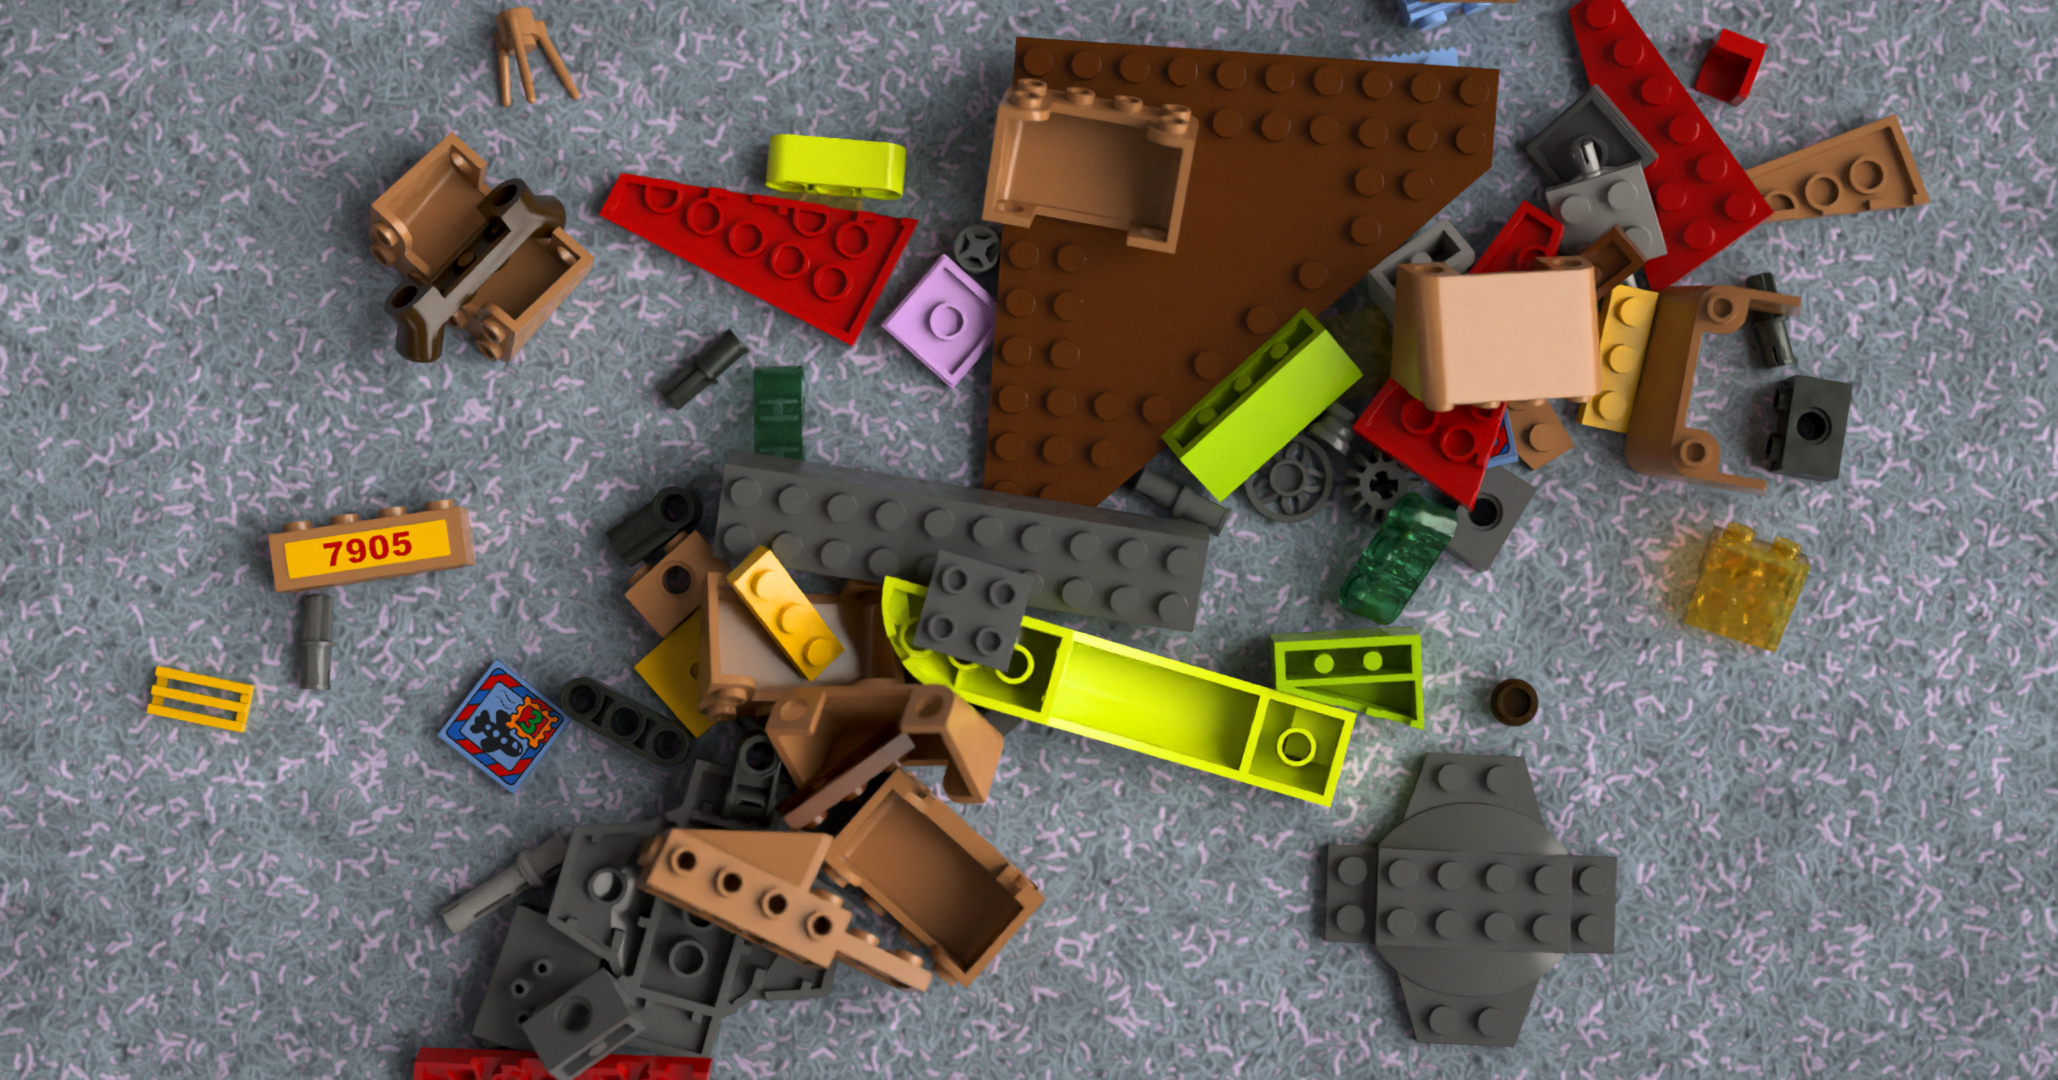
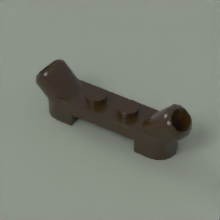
[384,178,566,363]

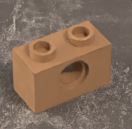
[624,530,734,638]

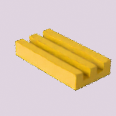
[146,666,254,732]

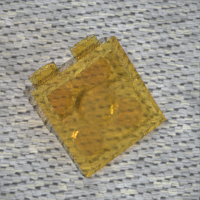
[1682,522,1811,653]

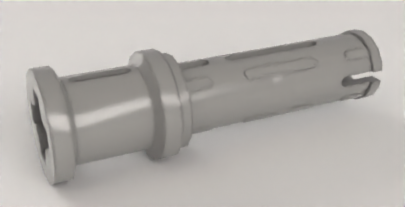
[441,827,570,935]

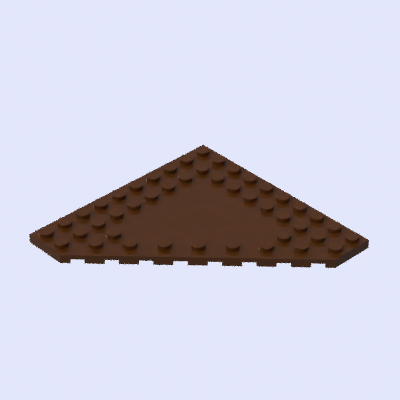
[983,37,1500,507]

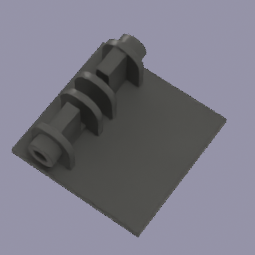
[912,550,1035,672]

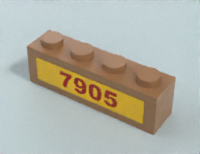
[268,500,476,593]

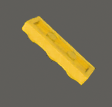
[1576,284,1659,434]
[725,545,845,682]

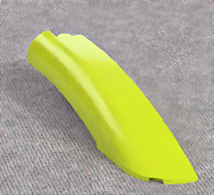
[882,576,1357,807]

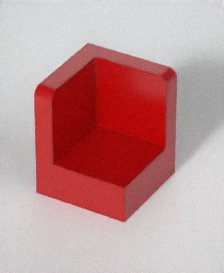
[1694,28,1768,107]

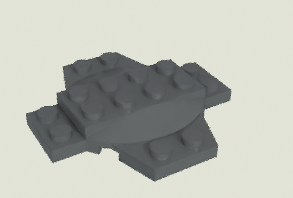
[1323,752,1617,1047]
[546,757,855,1058]

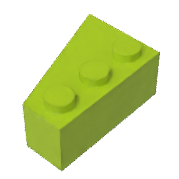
[1269,626,1424,730]

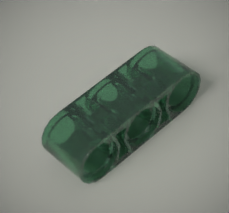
[754,365,806,461]
[1339,491,1458,626]

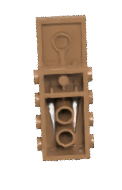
[634,828,933,992]

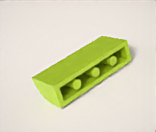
[1160,307,1364,503]

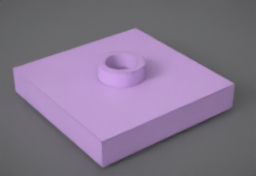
[879,254,997,389]

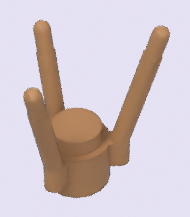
[494,7,580,107]

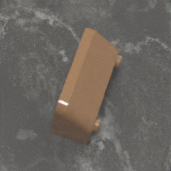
[1624,285,1802,496]

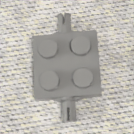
[1545,140,1667,288]

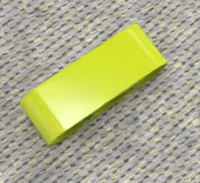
[765,134,907,200]

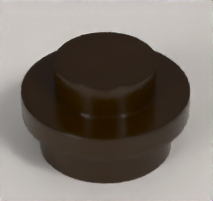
[1490,679,1539,726]

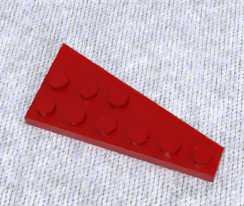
[1568,0,1775,293]
[599,173,919,348]
[1352,200,1565,513]
[413,1047,713,1080]

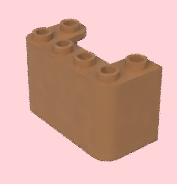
[822,766,1046,988]

